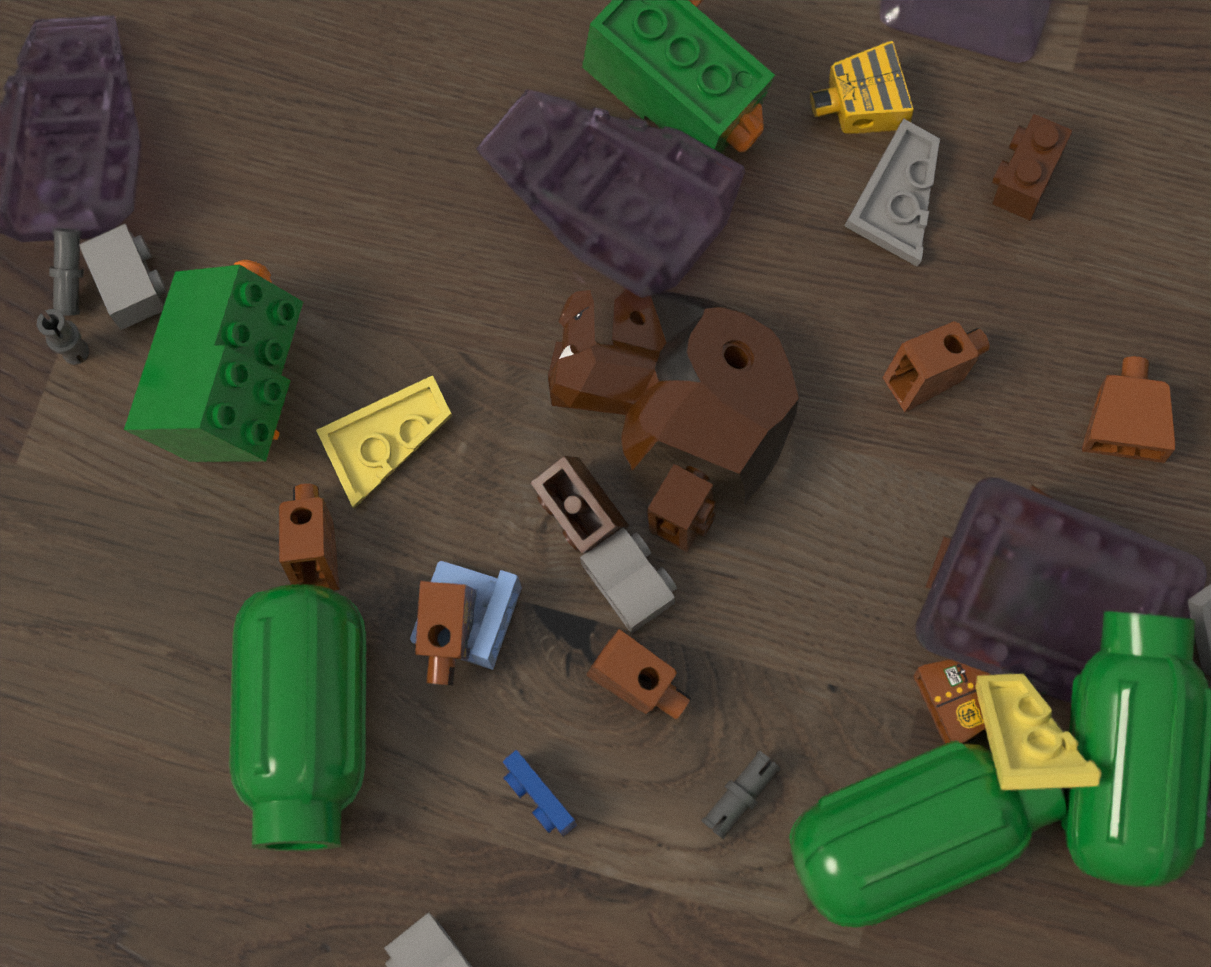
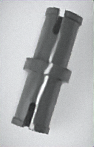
[49,228,84,316]
[37,309,89,365]
[701,750,781,840]

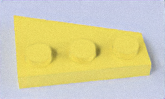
[316,375,452,509]
[976,674,1101,790]

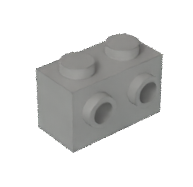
[79,224,167,330]

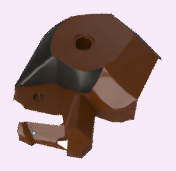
[551,285,799,505]

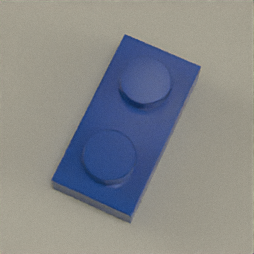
[502,750,577,837]

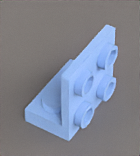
[410,561,522,670]

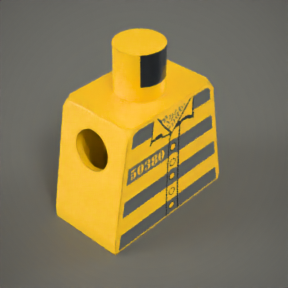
[810,41,914,134]

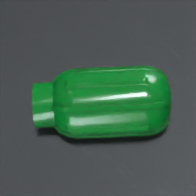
[229,584,366,851]
[1061,611,1211,887]
[789,740,1067,928]

